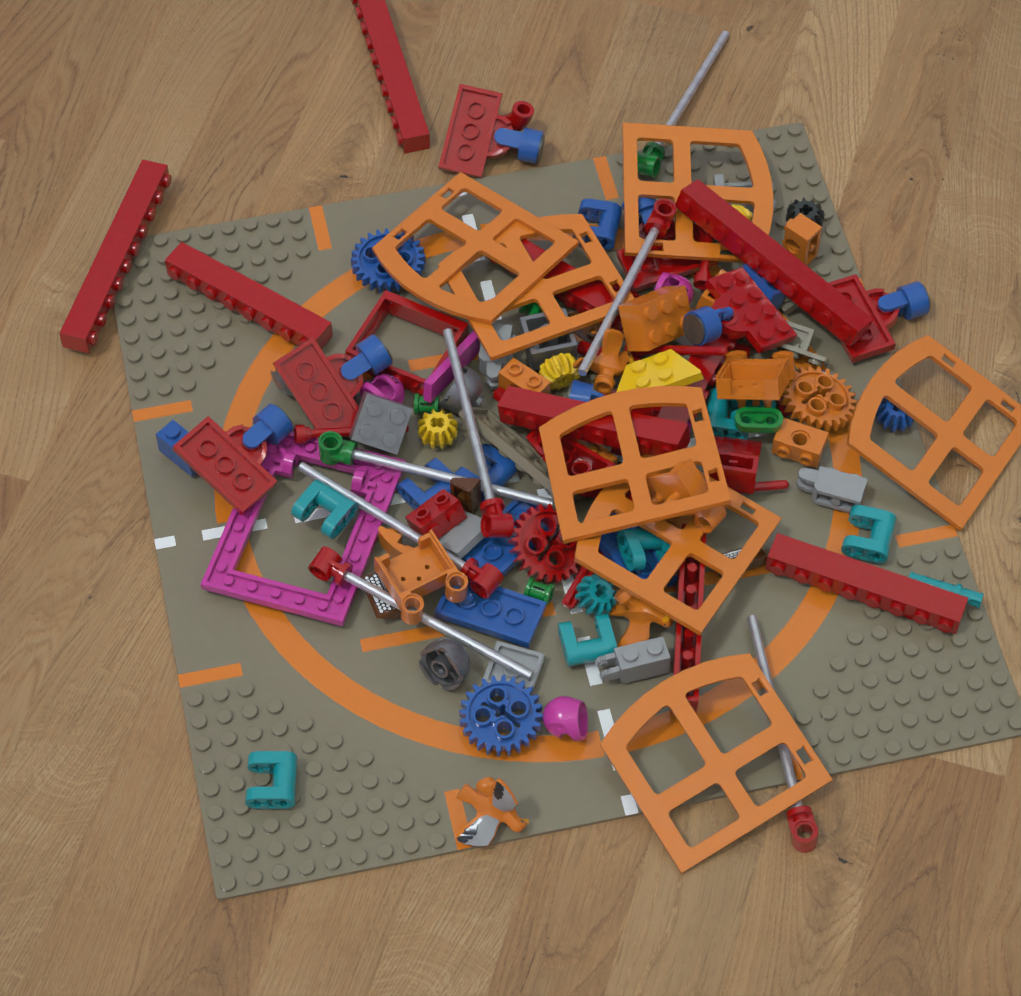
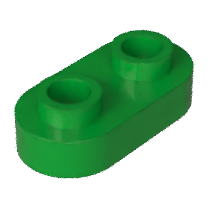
[734,407,783,433]

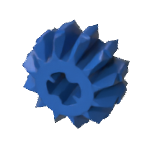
[876,398,914,433]

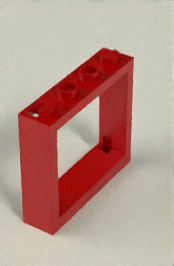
[345,290,469,396]

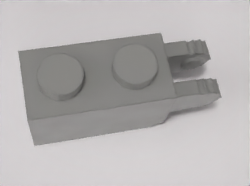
[479,323,516,389]
[796,466,868,513]
[595,636,671,683]

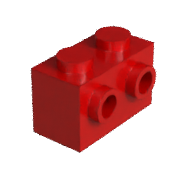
[405,489,467,539]

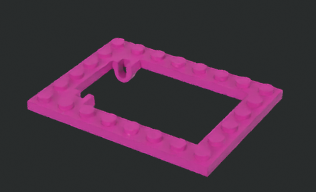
[201,432,406,626]

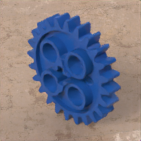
[351,228,426,293]
[459,675,543,757]

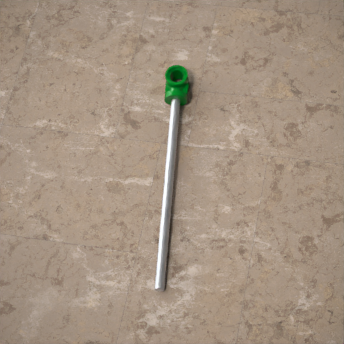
[637,31,730,178]
[318,431,554,508]

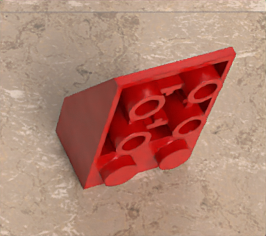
[709,435,762,494]

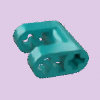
[707,388,753,440]
[291,479,359,539]
[841,505,897,563]
[617,528,671,571]
[557,613,617,667]
[245,751,298,809]

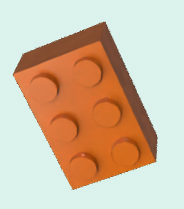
[618,285,691,351]

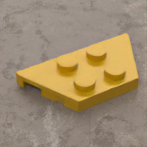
[616,349,704,392]

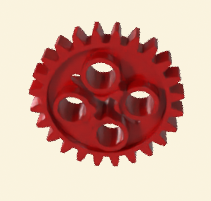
[508,503,582,584]

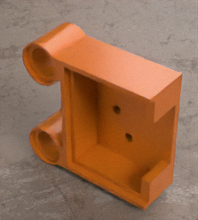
[716,350,795,409]
[646,458,727,533]
[374,529,468,625]

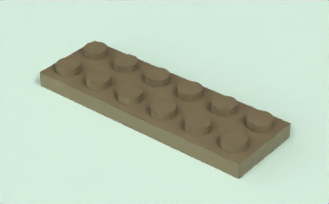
[458,407,586,501]

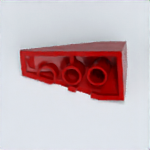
[526,429,615,498]

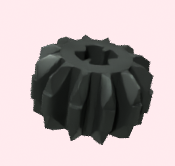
[785,198,825,227]

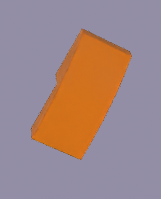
[378,526,413,558]

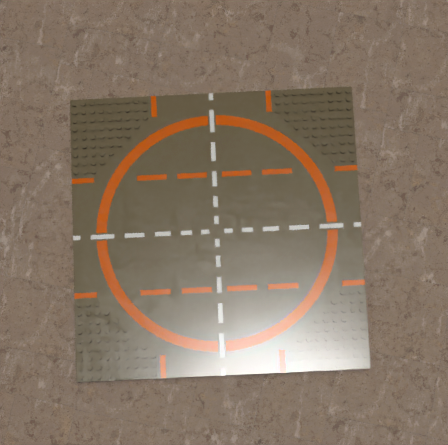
[114,123,1021,901]

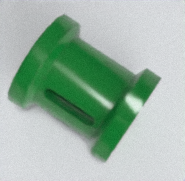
[414,393,440,415]
[524,577,555,606]

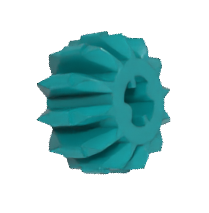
[574,574,617,616]

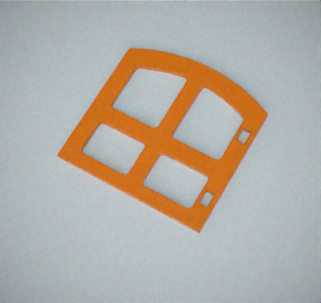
[622,122,773,263]
[372,172,579,324]
[438,214,635,361]
[847,335,1021,531]
[539,386,732,544]
[574,454,782,635]
[600,653,833,874]

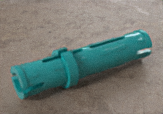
[909,571,984,608]

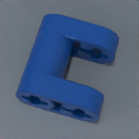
[572,199,622,250]
[454,443,518,502]
[396,458,453,510]

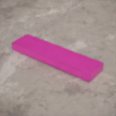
[423,331,480,403]

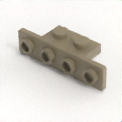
[741,320,829,367]

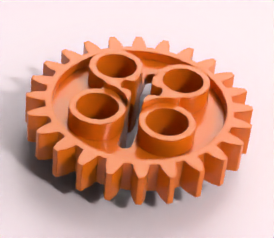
[781,365,857,432]

